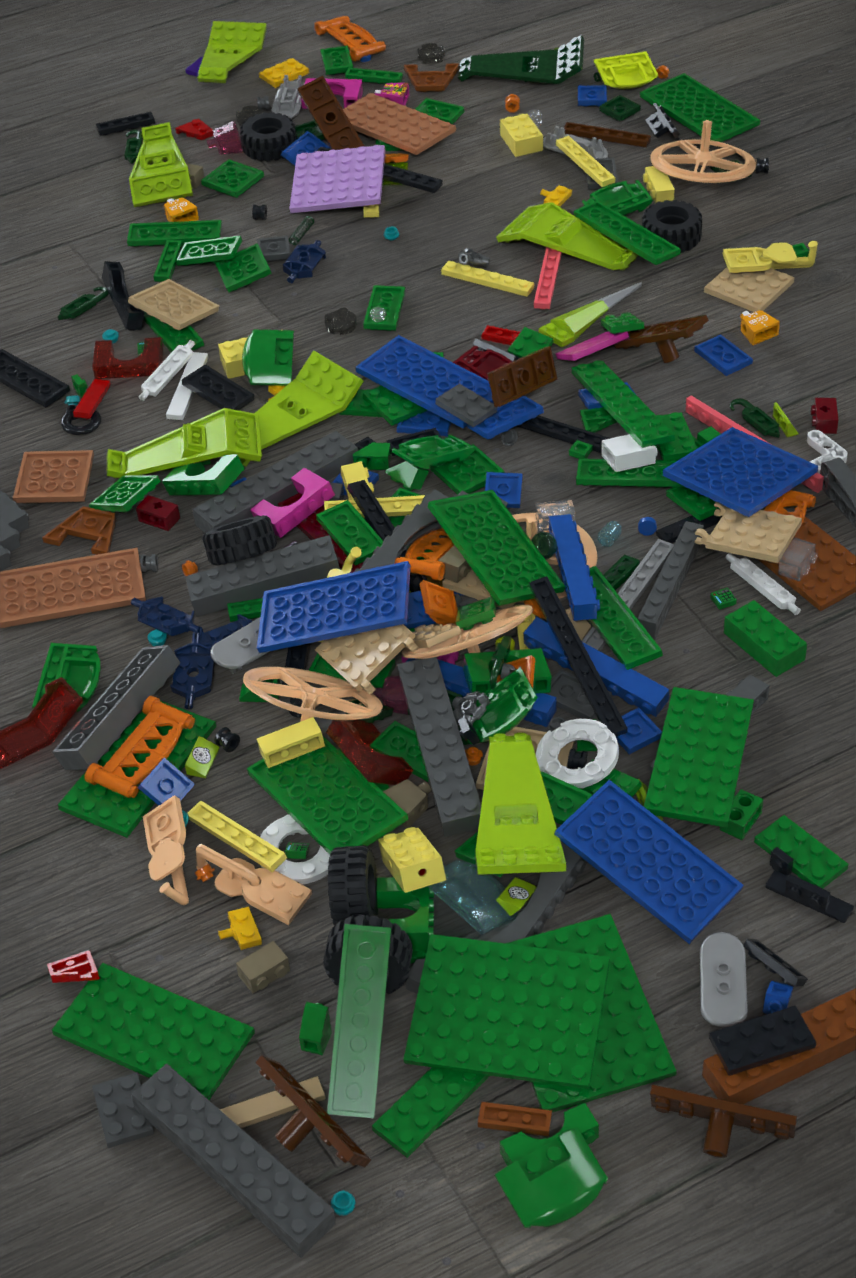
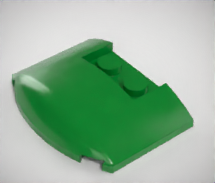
[582,180,653,215]
[242,329,294,386]
[392,435,475,469]
[32,643,101,712]
[467,667,538,744]
[494,1127,608,1228]

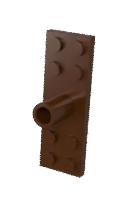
[297,76,364,150]
[614,315,709,363]
[487,346,557,407]
[255,1055,371,1167]
[650,1085,797,1158]

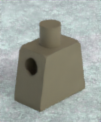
[383,780,431,829]

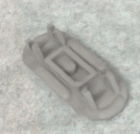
[272,75,305,119]
[543,126,608,159]
[210,617,269,674]
[700,932,747,1028]

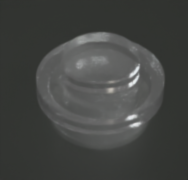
[370,307,386,322]

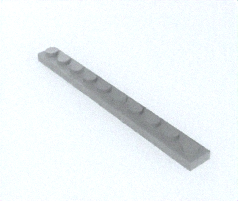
[582,539,674,651]

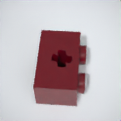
[811,398,838,434]
[136,495,180,531]

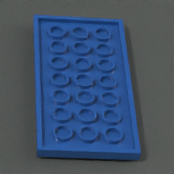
[356,335,494,428]
[257,561,411,653]
[554,780,744,944]

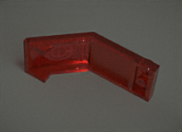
[0,677,83,769]

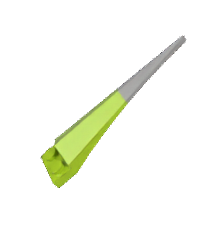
[539,282,642,347]

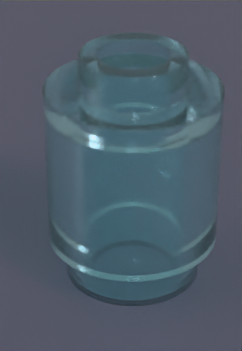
[597,521,622,547]

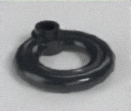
[61,405,101,435]

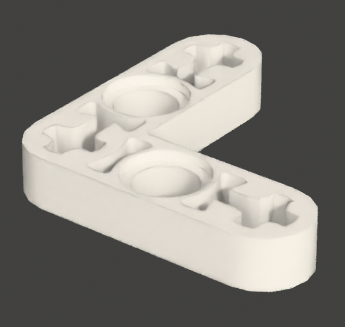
[807,430,848,474]

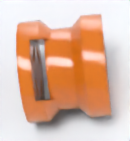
[505,94,520,113]

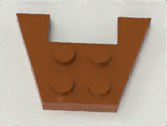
[404,63,460,92]
[42,506,116,555]

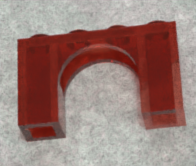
[92,337,163,379]
[326,719,413,785]

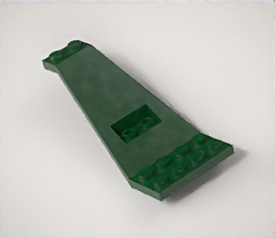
[458,35,584,84]

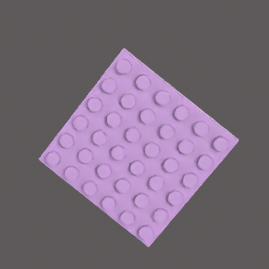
[290,145,385,213]

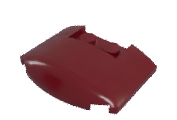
[453,346,512,380]

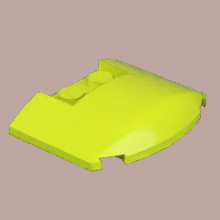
[593,51,658,89]

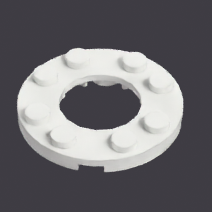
[536,719,619,788]
[260,814,330,884]

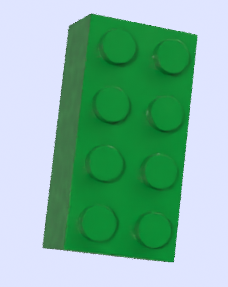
[723,600,807,677]

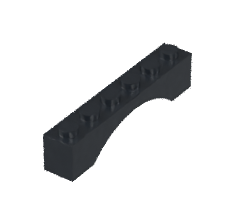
[101,261,145,331]

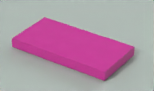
[555,331,629,361]

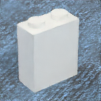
[602,435,657,472]

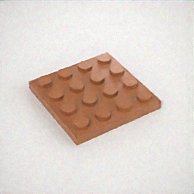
[13,450,94,503]

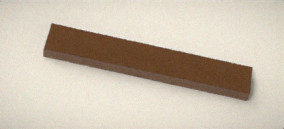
[564,122,651,148]

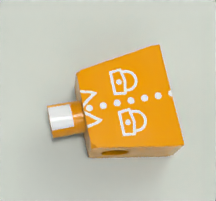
[164,197,199,222]
[740,310,780,345]

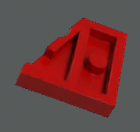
[175,119,214,140]
[47,950,100,983]

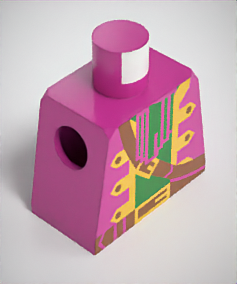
[375,83,409,105]

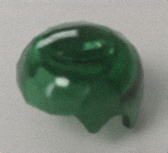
[531,531,557,560]

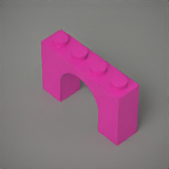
[301,78,363,109]
[250,468,335,538]

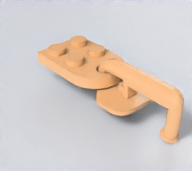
[143,795,189,905]
[196,844,312,926]

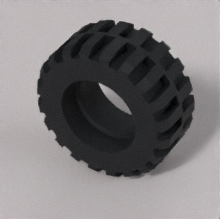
[240,112,297,162]
[642,200,703,253]
[202,515,277,565]
[328,845,378,925]
[323,915,413,995]

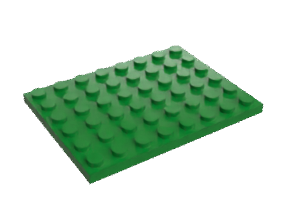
[506,914,677,1113]
[403,934,610,1090]

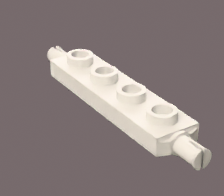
[139,340,195,401]
[726,553,801,615]

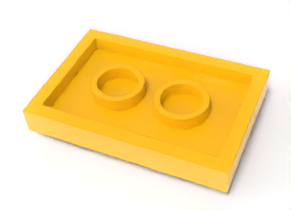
[259,58,309,88]

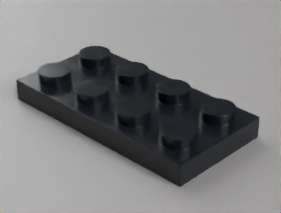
[182,364,254,410]
[709,1005,817,1076]

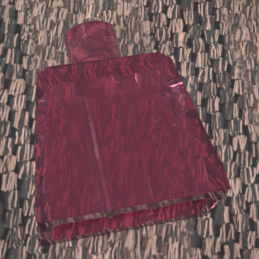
[207,121,243,155]
[372,676,408,715]

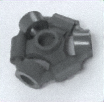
[458,248,490,268]
[452,691,491,725]

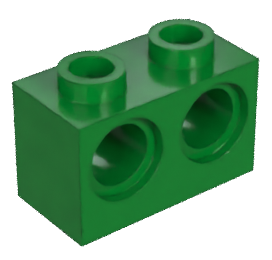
[720,789,764,840]

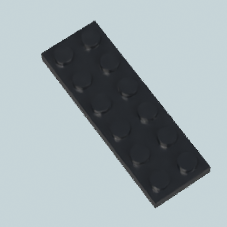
[0,349,70,408]

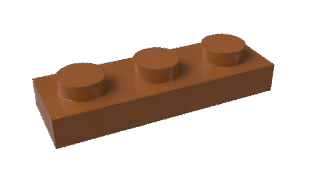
[478,1102,552,1136]

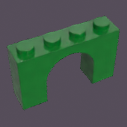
[162,454,245,495]
[463,648,552,694]
[377,877,434,950]

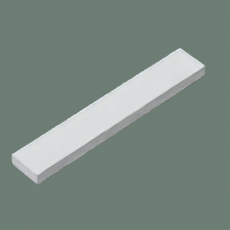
[166,352,209,420]

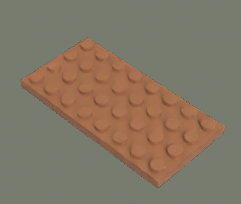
[343,93,456,155]
[0,548,146,628]

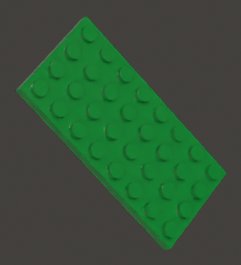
[640,73,760,142]
[428,490,565,606]
[644,687,754,828]
[58,700,216,838]
[247,737,409,854]
[52,963,255,1100]

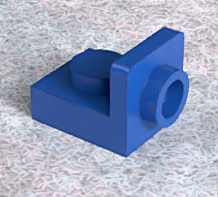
[763,981,794,1014]

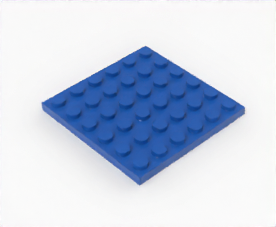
[663,427,818,517]

